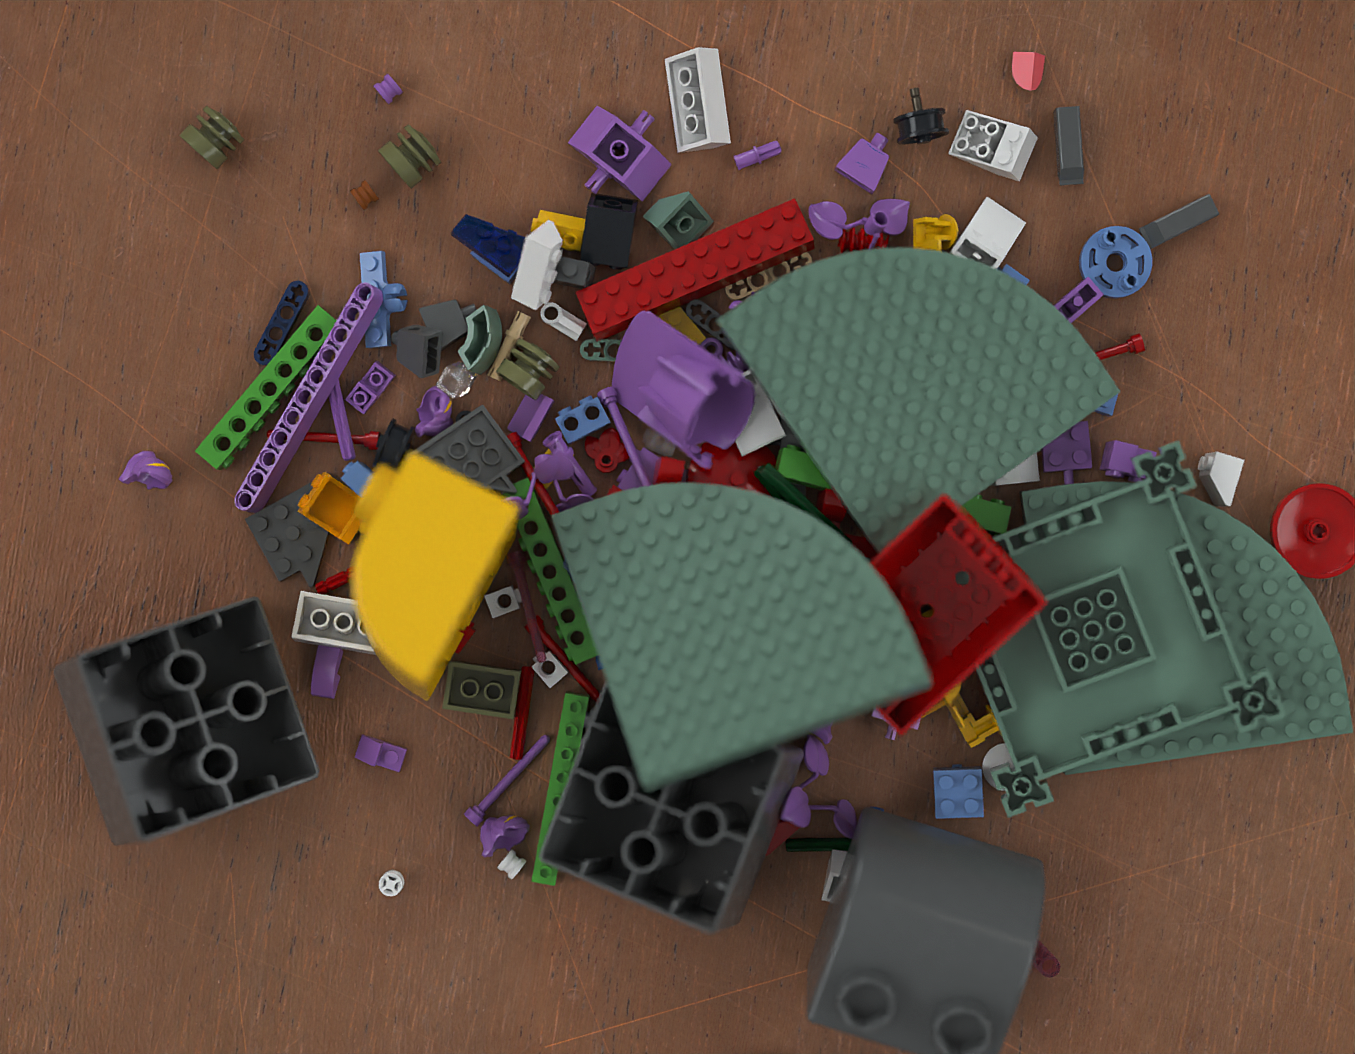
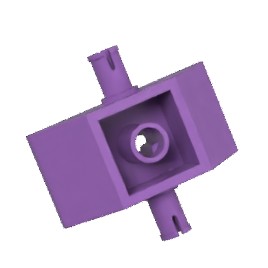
[568,106,672,202]

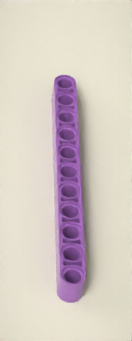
[235,282,383,513]

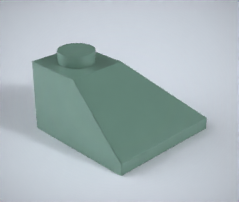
[643,192,714,249]

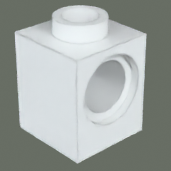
[484,585,523,618]
[531,650,569,688]

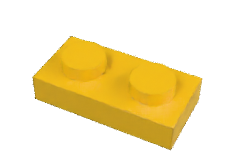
[659,307,706,345]

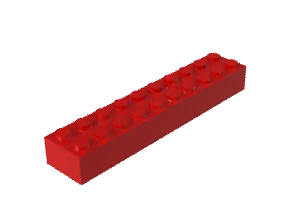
[575,198,815,342]

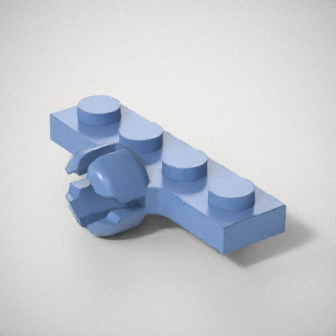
[360,251,408,348]

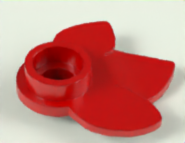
[585,427,629,473]

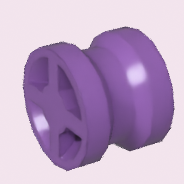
[373,74,403,104]

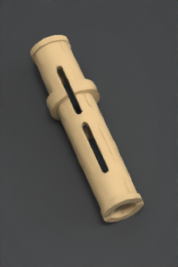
[487,311,531,382]

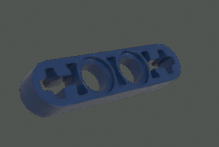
[254,281,310,366]

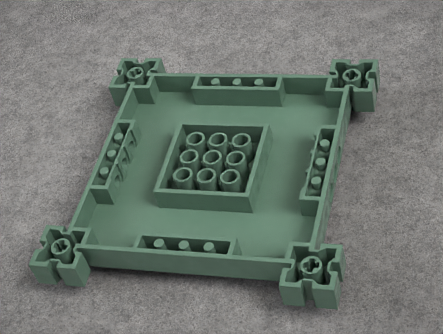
[956,441,1287,818]

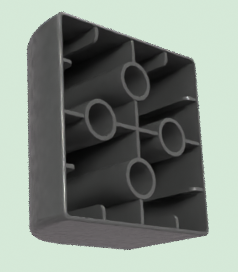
[53,597,319,846]
[539,682,804,934]
[806,807,1045,1054]

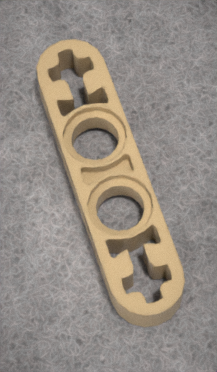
[725,252,812,301]

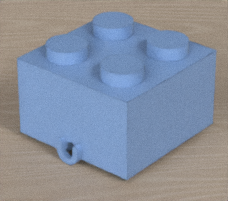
[933,764,984,819]

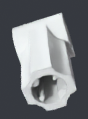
[540,302,587,341]

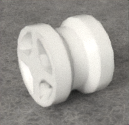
[497,849,526,880]
[379,870,404,896]

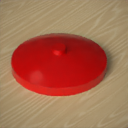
[686,441,777,499]
[1270,483,1355,579]

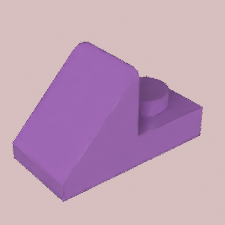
[355,734,407,772]

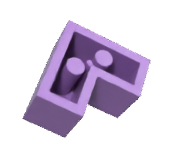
[1099,440,1157,483]

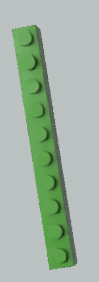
[775,445,1012,536]

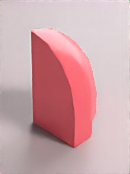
[1012,52,1045,91]

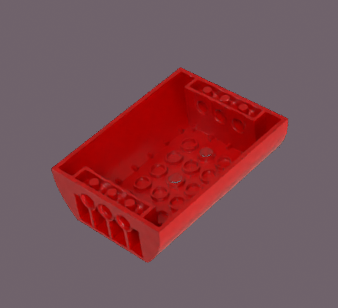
[869,493,1047,736]

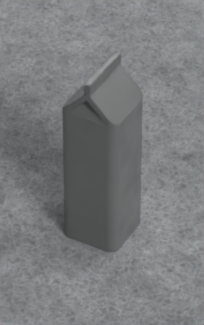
[1053,106,1084,186]
[1139,194,1219,249]

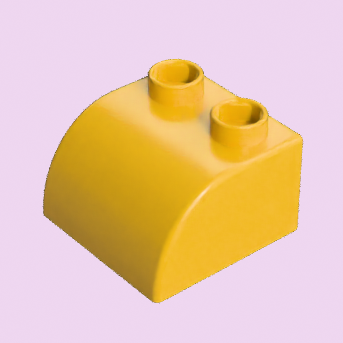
[352,453,519,701]

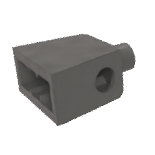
[553,257,596,289]
[419,299,477,351]
[391,325,442,378]

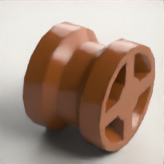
[350,180,379,210]

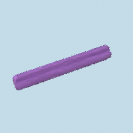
[329,379,356,461]

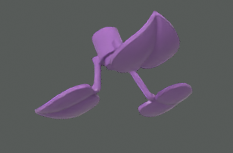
[808,199,910,250]
[505,448,594,520]
[780,735,857,839]

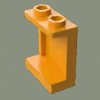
[297,472,362,545]

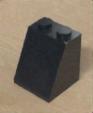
[580,193,638,270]

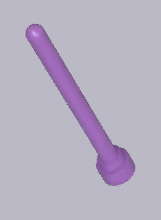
[597,387,652,487]
[464,735,550,827]

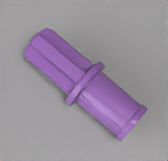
[734,141,781,170]

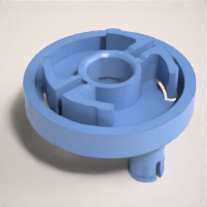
[1079,226,1152,298]

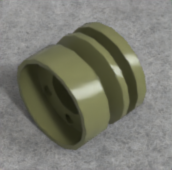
[179,105,244,170]
[378,124,442,189]
[496,338,560,400]

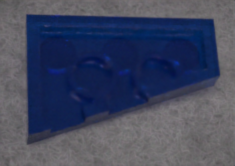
[451,214,526,278]

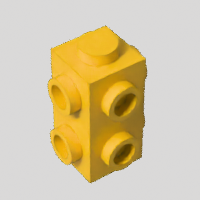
[531,210,585,251]

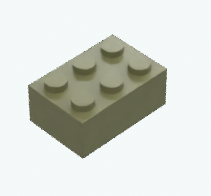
[442,660,522,719]

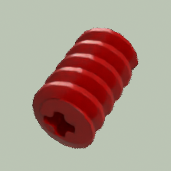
[837,227,889,254]

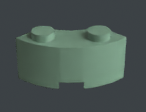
[458,305,502,375]

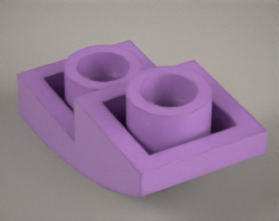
[345,361,396,414]
[311,645,344,699]

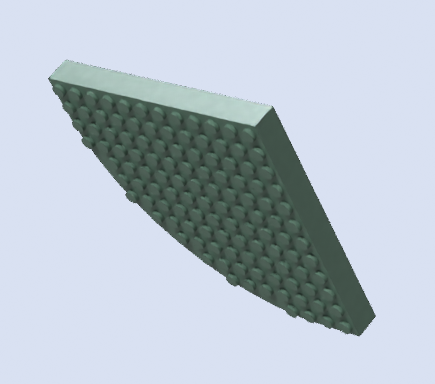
[715,248,1120,555]
[1019,481,1354,775]
[551,483,932,792]

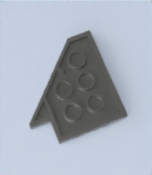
[404,404,525,495]
[245,473,329,587]

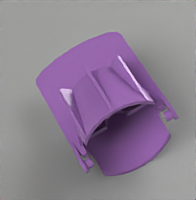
[612,310,755,468]

